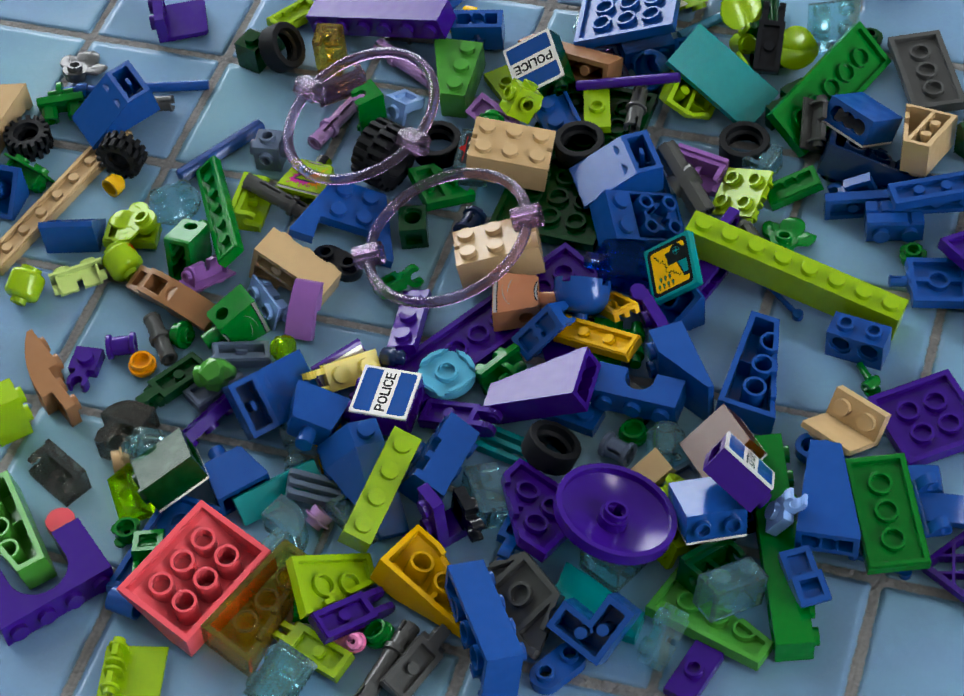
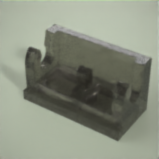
[27,439,92,507]

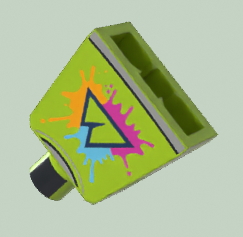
[275,155,335,205]

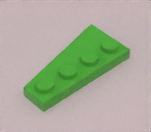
[645,567,774,671]

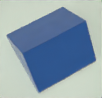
[0,164,30,220]
[38,218,106,253]
[648,287,705,331]

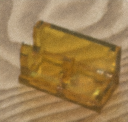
[312,23,349,80]

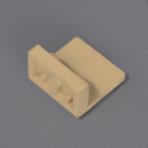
[801,385,891,456]

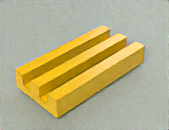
[599,291,641,323]

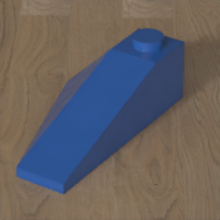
[316,417,409,541]

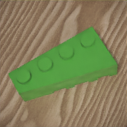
[0,470,58,590]

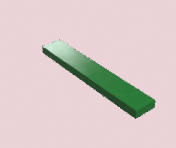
[196,155,244,268]

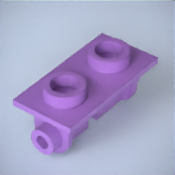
[179,254,236,293]

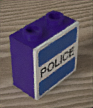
[346,364,425,436]
[703,431,775,513]

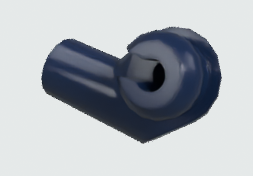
[379,347,406,368]

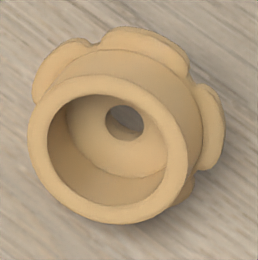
[110,447,131,475]

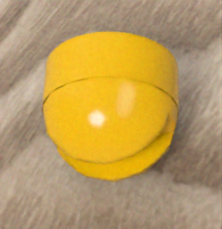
[102,174,125,197]

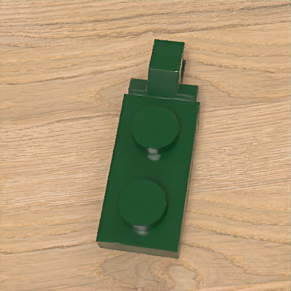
[135,352,203,415]

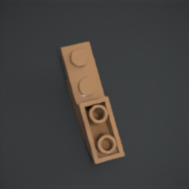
[125,264,216,332]
[25,329,82,427]

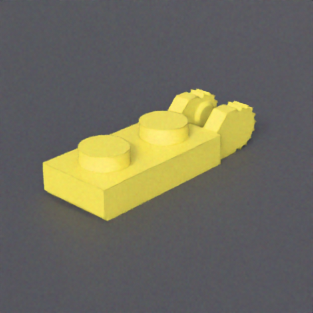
[301,348,381,392]

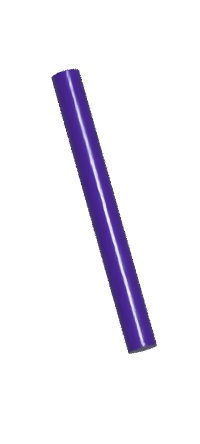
[576,72,681,91]

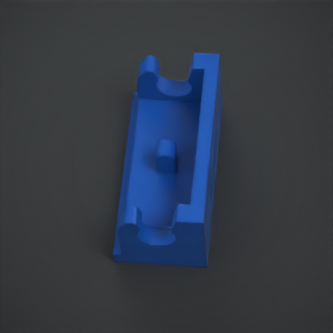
[511,301,576,361]

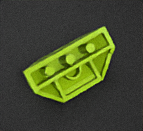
[658,69,716,120]

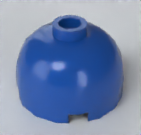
[554,276,611,321]

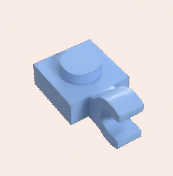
[764,487,808,537]

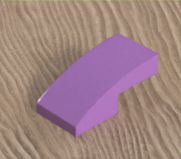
[284,278,324,341]

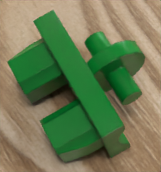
[36,82,85,125]
[475,343,527,395]

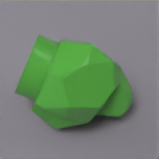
[193,358,237,392]

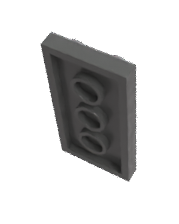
[887,30,964,112]

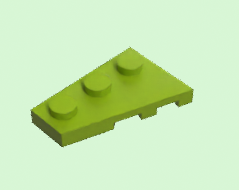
[285,553,375,620]

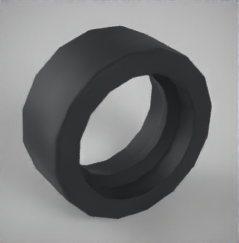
[258,22,306,73]
[414,120,463,169]
[554,121,605,169]
[719,121,770,169]
[521,420,582,476]

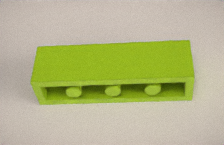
[337,426,422,553]

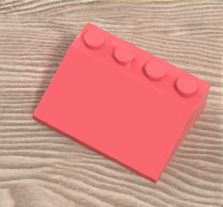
[116,500,275,657]

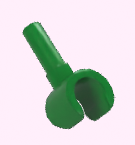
[856,362,881,397]

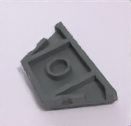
[487,551,565,661]

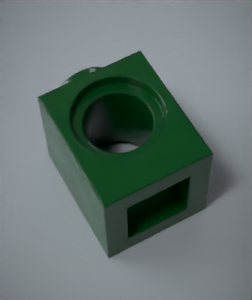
[398,205,429,249]

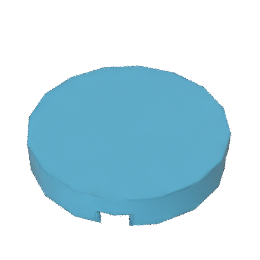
[418,349,476,400]

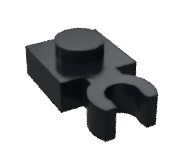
[451,486,485,543]

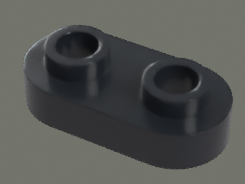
[314,245,364,282]

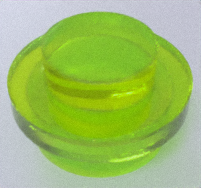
[270,334,296,360]

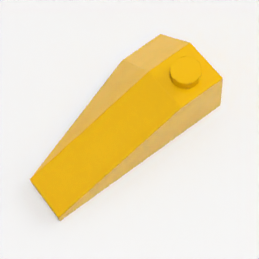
[370,524,461,638]

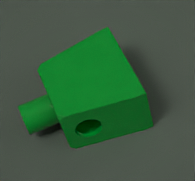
[163,218,212,281]

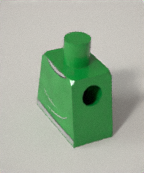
[200,283,271,350]

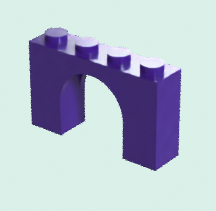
[0,518,114,646]

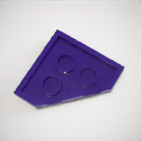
[501,458,567,563]

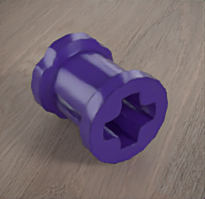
[105,332,138,360]

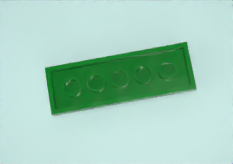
[766,21,892,157]

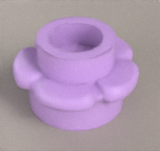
[305,504,333,531]

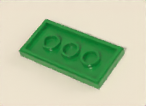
[845,453,932,575]

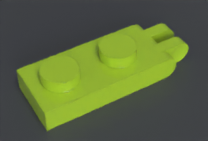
[272,620,355,684]

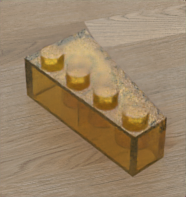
[201,539,307,679]

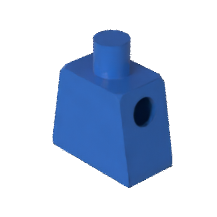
[286,379,351,451]
[204,445,270,516]

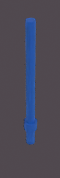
[64,80,210,98]

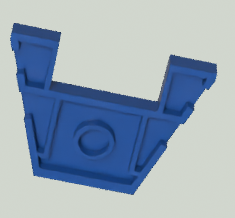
[288,178,394,269]

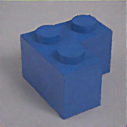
[546,592,643,666]

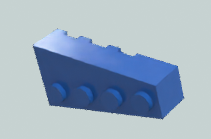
[715,311,780,435]

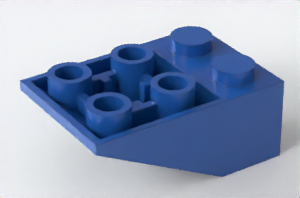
[71,60,161,150]
[569,129,664,209]
[589,189,685,256]
[222,349,318,440]

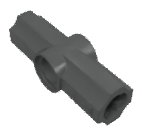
[656,140,716,216]

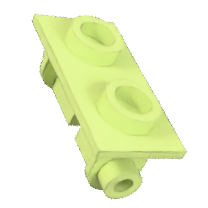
[48,257,108,297]

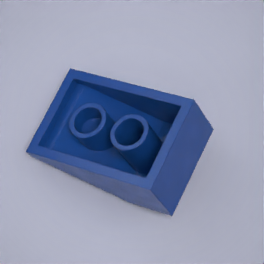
[645,320,714,421]

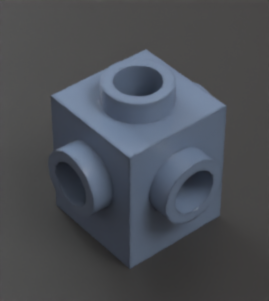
[250,128,290,172]

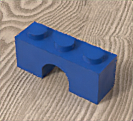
[590,361,687,426]

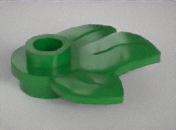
[762,217,817,251]

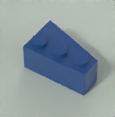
[398,412,480,504]

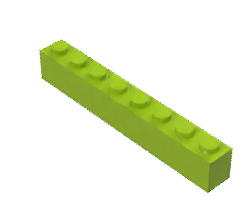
[684,210,909,341]

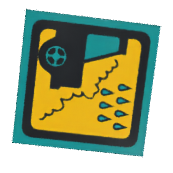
[644,230,703,306]

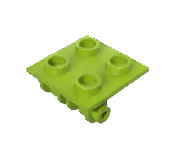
[711,167,774,224]
[96,636,169,696]

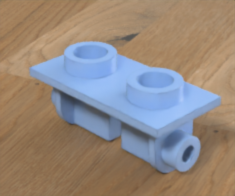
[247,274,288,331]

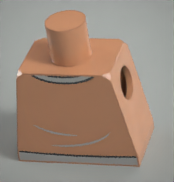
[492,272,556,332]

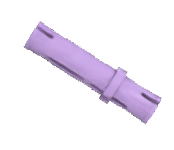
[373,38,438,89]
[307,94,365,150]

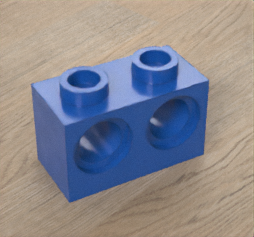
[825,311,892,371]

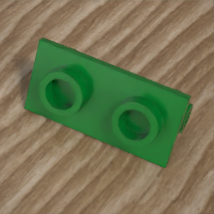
[3,152,55,193]

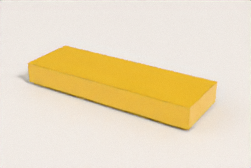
[553,315,642,363]

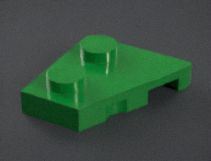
[408,163,476,212]

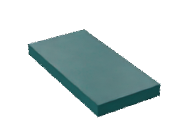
[665,23,780,123]

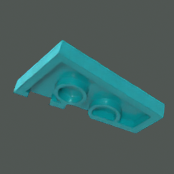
[556,562,645,645]

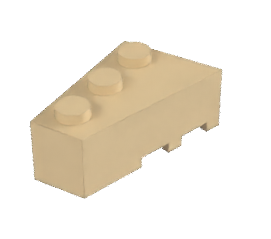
[0,83,33,154]
[899,103,958,177]
[249,227,342,306]

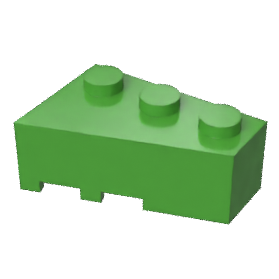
[434,38,486,119]

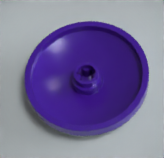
[553,463,678,565]

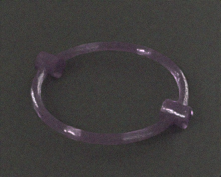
[283,47,440,185]
[351,168,545,308]

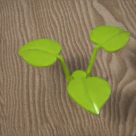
[720,0,819,70]

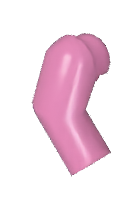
[333,632,367,654]

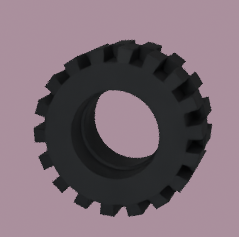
[351,117,418,192]

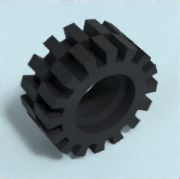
[3,115,54,162]
[95,130,148,179]

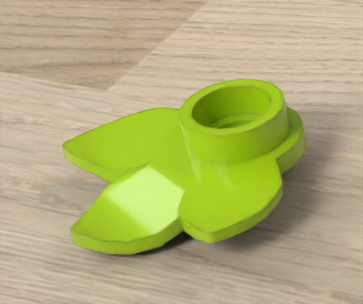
[108,202,157,242]

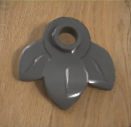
[60,51,108,83]

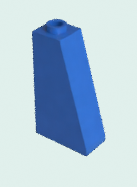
[795,439,861,557]

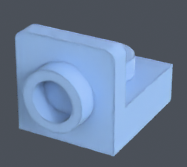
[385,89,425,126]

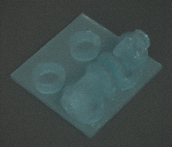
[807,0,861,53]

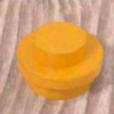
[128,351,157,378]

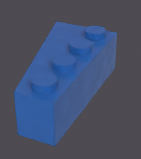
[444,559,527,696]

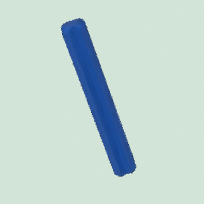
[176,119,265,183]

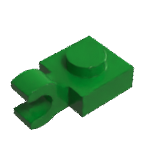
[370,264,424,300]

